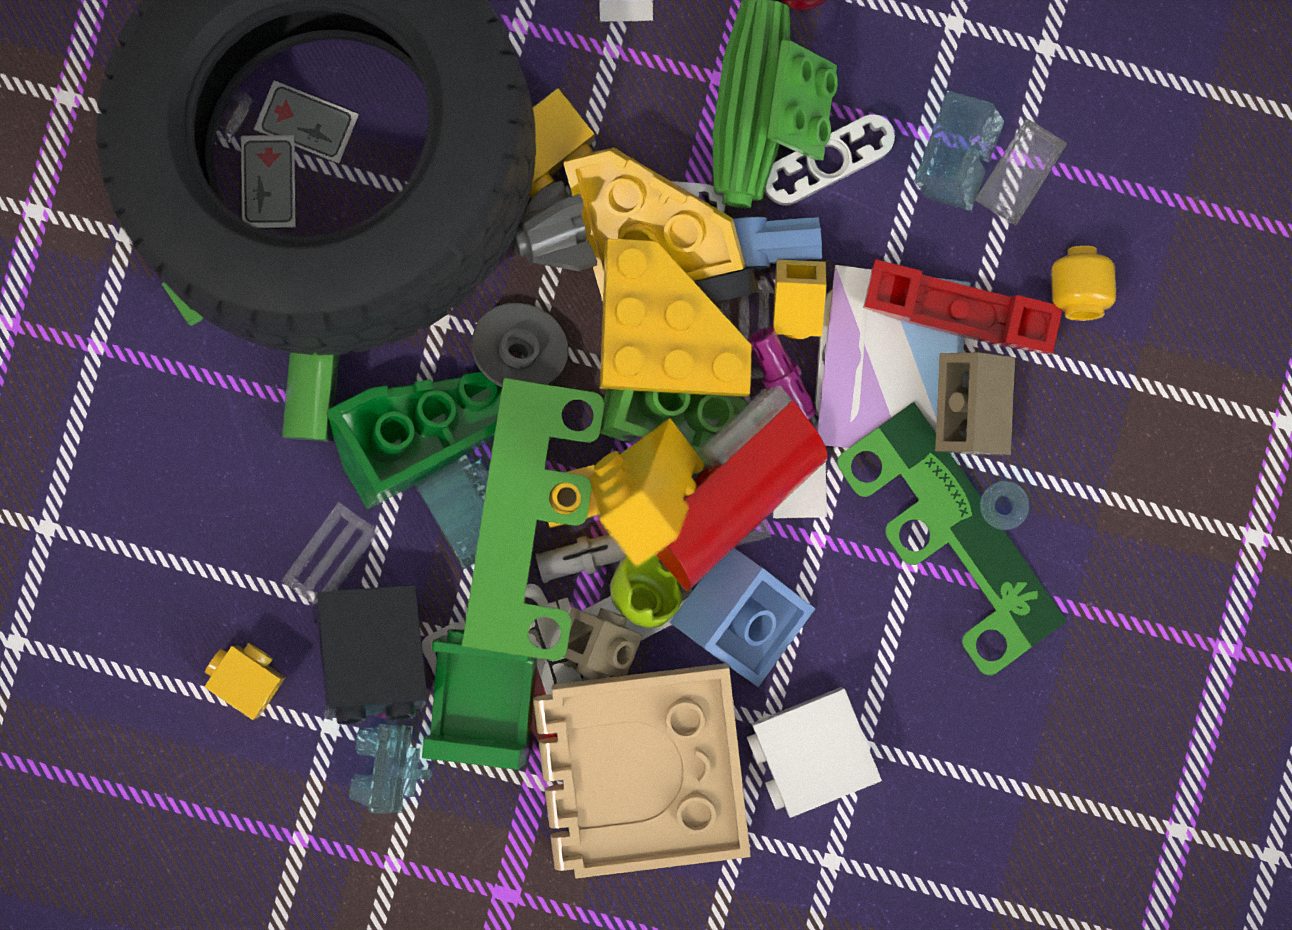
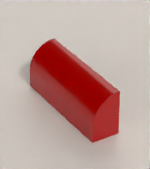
[655,400,828,591]

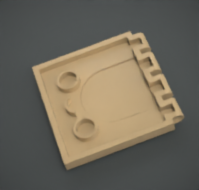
[533,663,751,879]

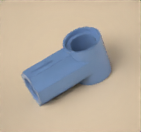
[733,217,822,270]

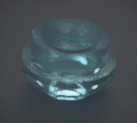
[980,481,1029,530]

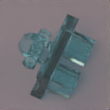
[349,724,432,814]

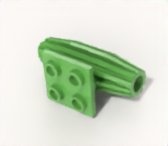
[713,0,838,208]

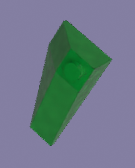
[327,372,502,510]

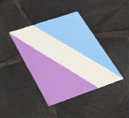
[817,265,970,455]

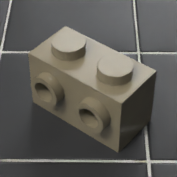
[935,353,1015,455]

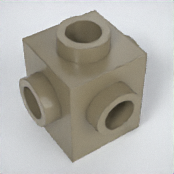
[558,607,643,679]

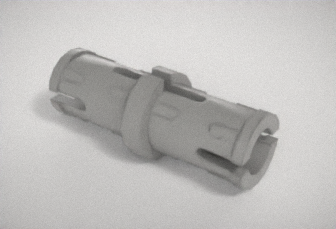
[535,534,627,583]

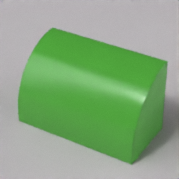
[282,353,340,442]

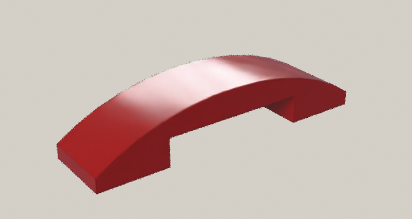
[863,259,1063,355]

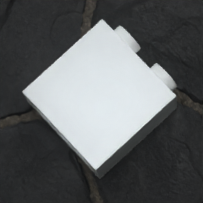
[747,687,882,818]

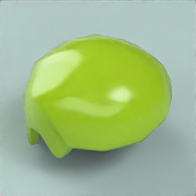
[610,554,683,628]

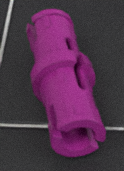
[747,327,817,420]

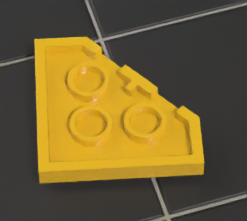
[563,147,746,301]
[600,238,751,397]

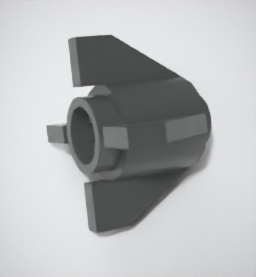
[512,180,597,271]

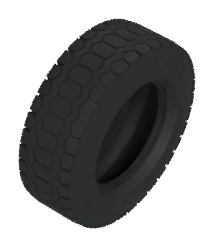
[97,0,536,355]

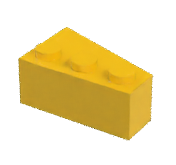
[590,418,705,567]

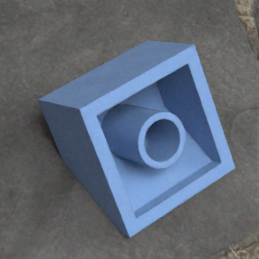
[670,548,815,687]

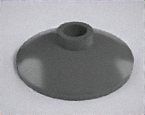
[471,303,568,387]

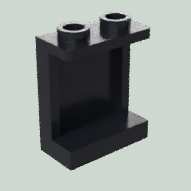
[312,585,427,725]

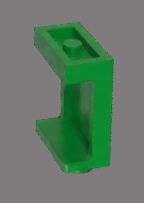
[422,629,538,770]

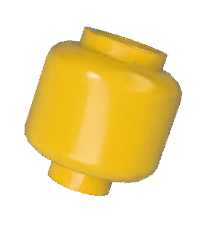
[1051,246,1116,321]

